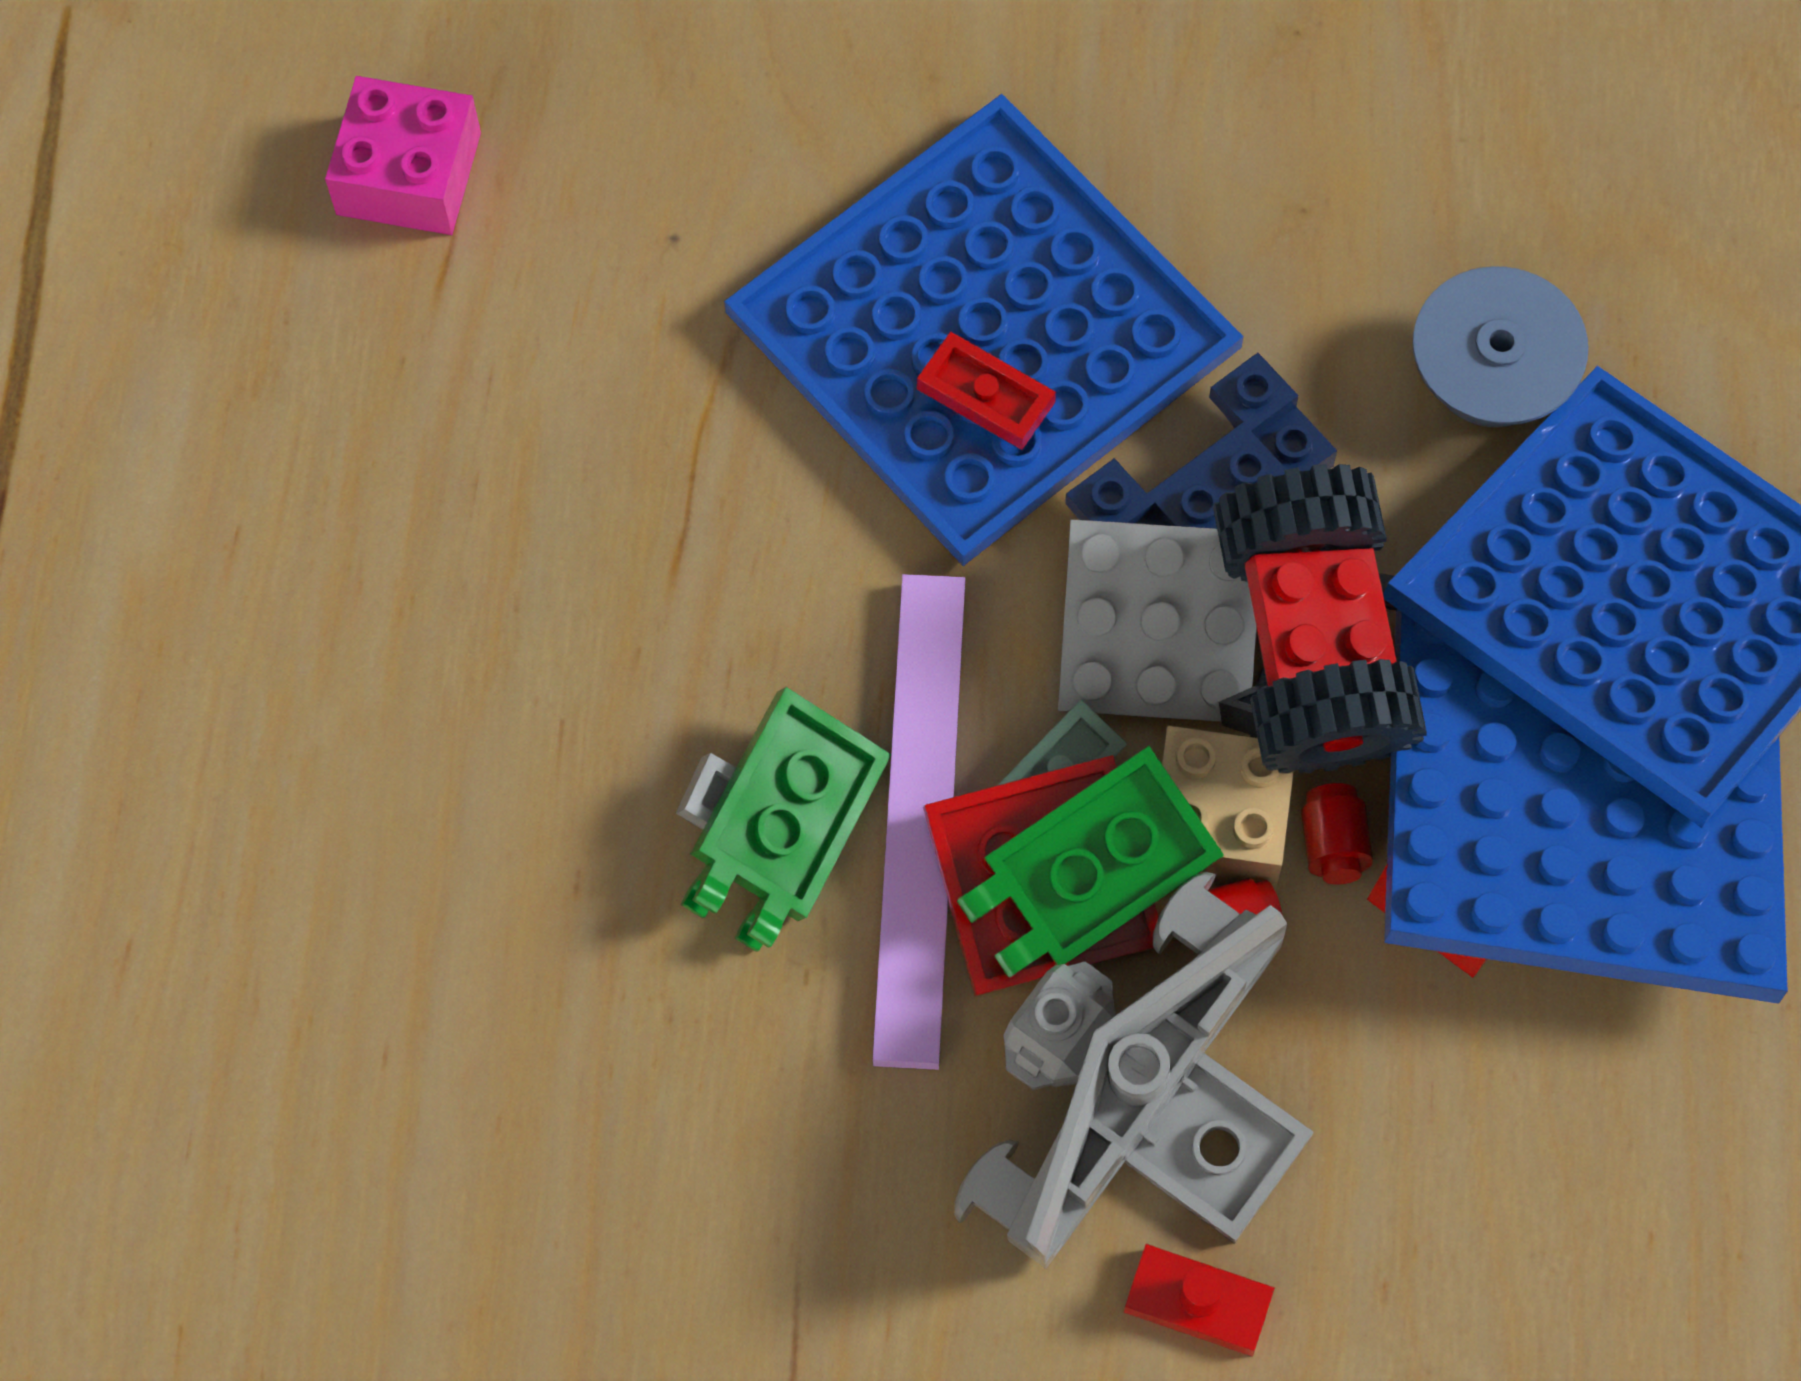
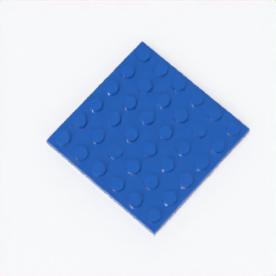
[724,94,1244,566]
[1383,365,1801,828]
[1384,609,1788,1004]

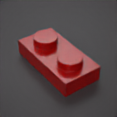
[917,331,1056,450]

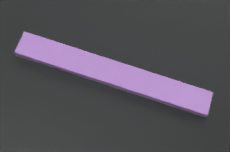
[873,574,965,1070]

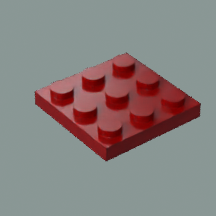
[923,755,1158,997]

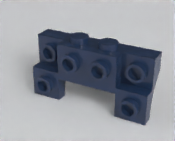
[1065,352,1337,529]

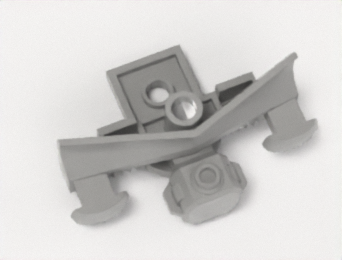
[954,872,1314,1269]

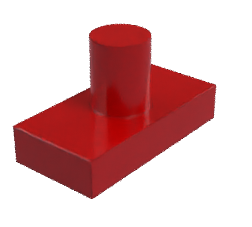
[1123,1244,1275,1357]

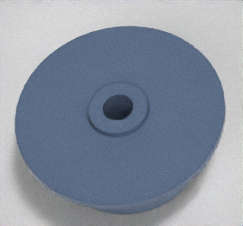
[1413,266,1589,427]

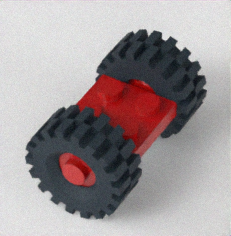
[1213,464,1427,774]

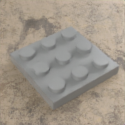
[1058,520,1256,721]

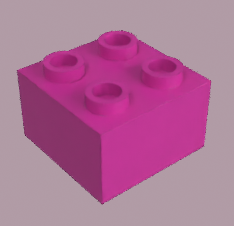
[325,76,481,235]

